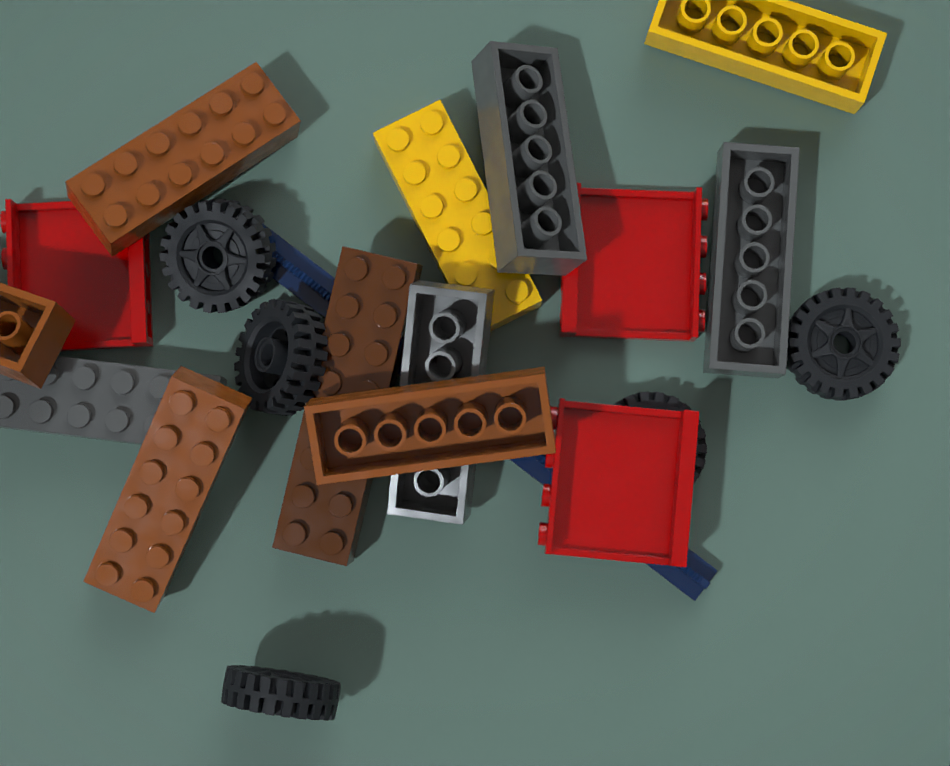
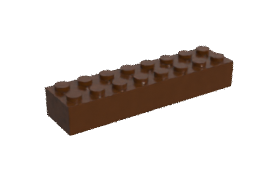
[272,246,423,566]

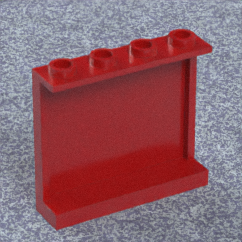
[559,183,708,342]
[0,199,153,352]
[538,398,700,567]

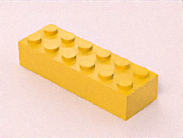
[644,0,887,114]
[373,100,542,332]

